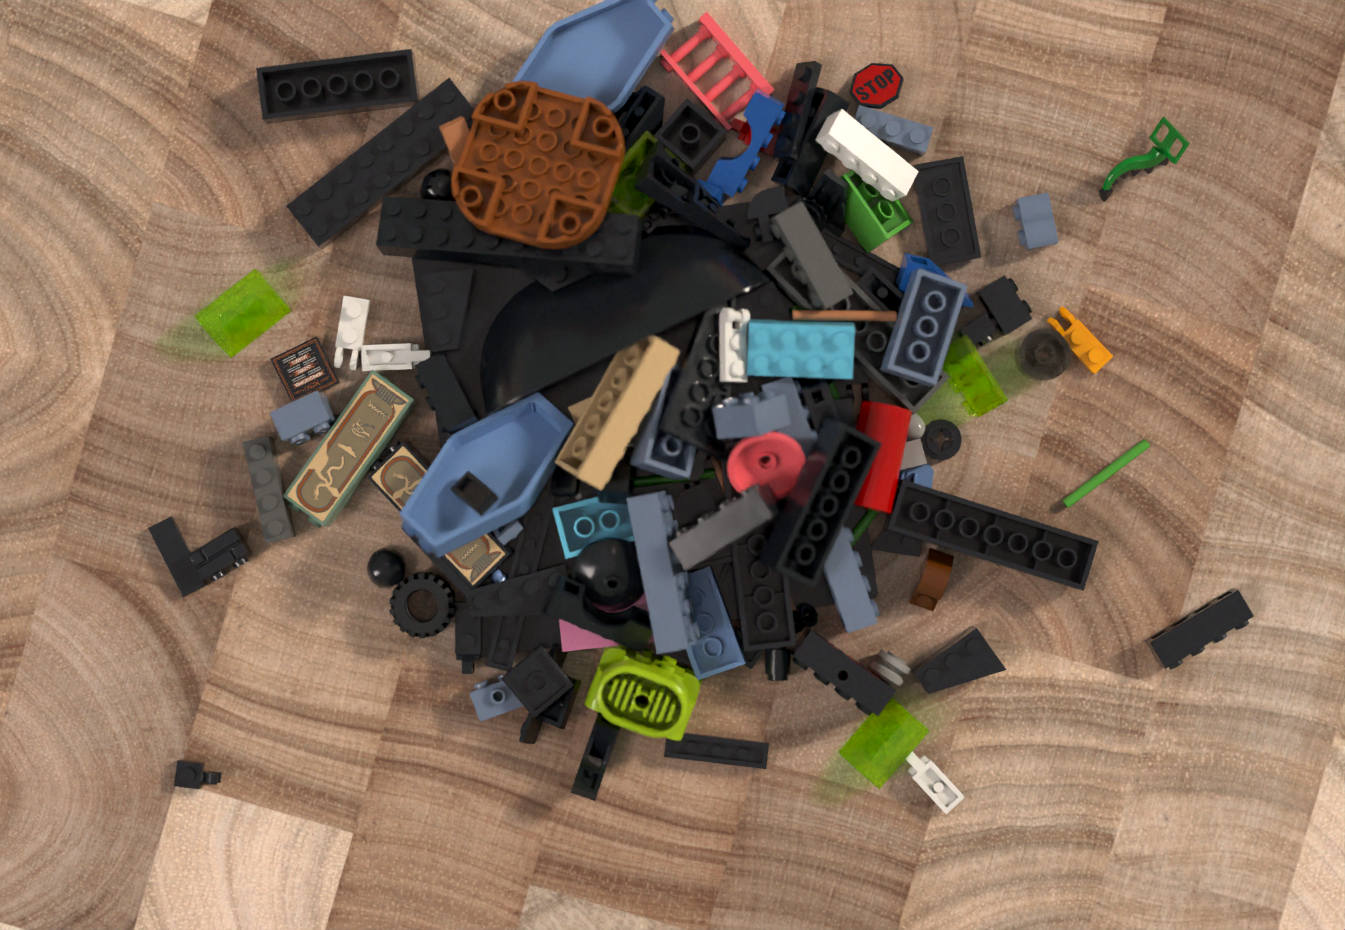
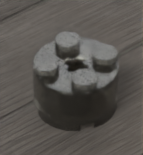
[1015,328,1071,381]

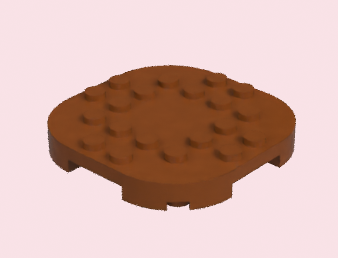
[452,81,625,249]

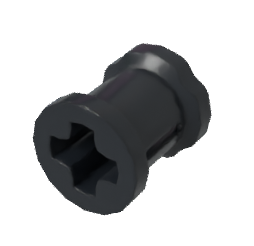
[792,604,818,634]

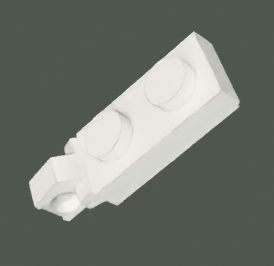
[361,343,434,371]
[903,749,965,814]

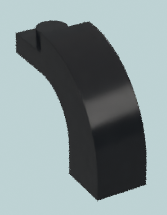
[570,712,621,801]

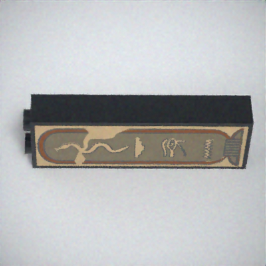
[367,441,515,589]

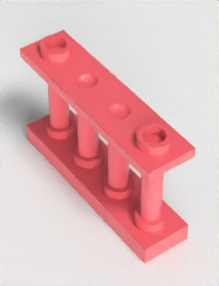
[659,12,774,134]

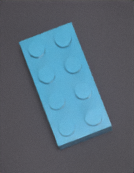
[747,319,855,379]

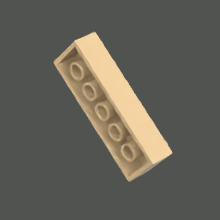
[554,335,680,490]

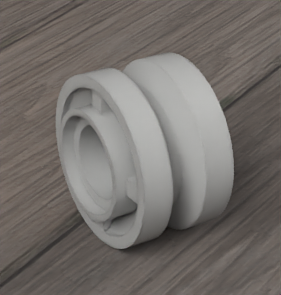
[870,649,911,686]

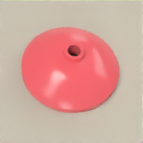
[727,432,806,499]

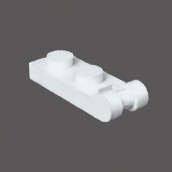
[719,308,750,383]

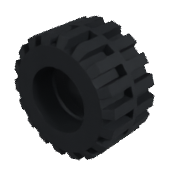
[389,572,456,638]

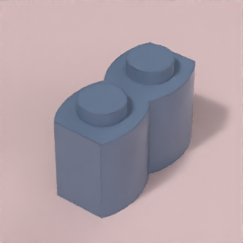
[1012,192,1058,251]

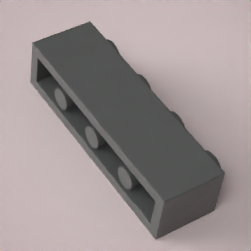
[771,201,853,310]
[243,436,296,543]

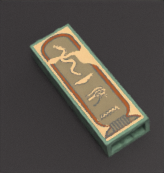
[283,370,419,528]

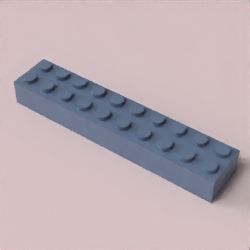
[759,377,880,633]

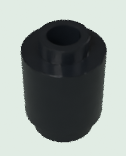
[765,647,791,681]

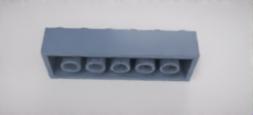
[627,489,700,654]

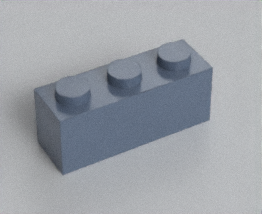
[854,105,933,156]

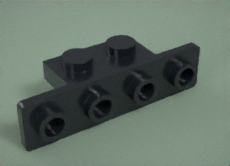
[519,644,582,744]

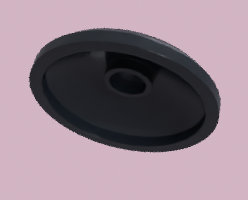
[572,538,645,611]

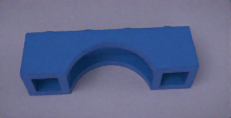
[706,89,786,197]

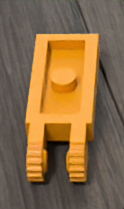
[1046,306,1113,374]

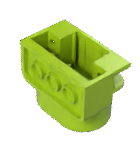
[584,645,703,741]

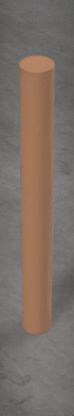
[792,310,897,321]

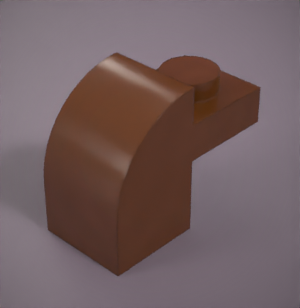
[909,548,954,611]

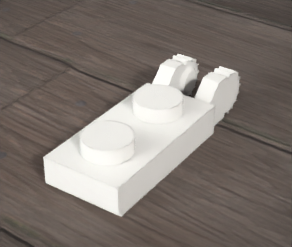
[334,296,370,371]

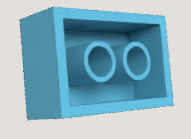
[552,496,635,559]

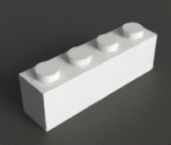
[815,109,918,201]

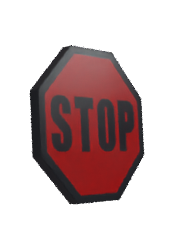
[849,63,904,109]

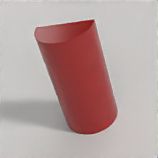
[853,401,912,514]

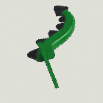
[1098,117,1190,202]

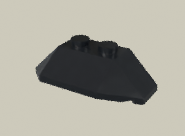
[613,85,665,177]

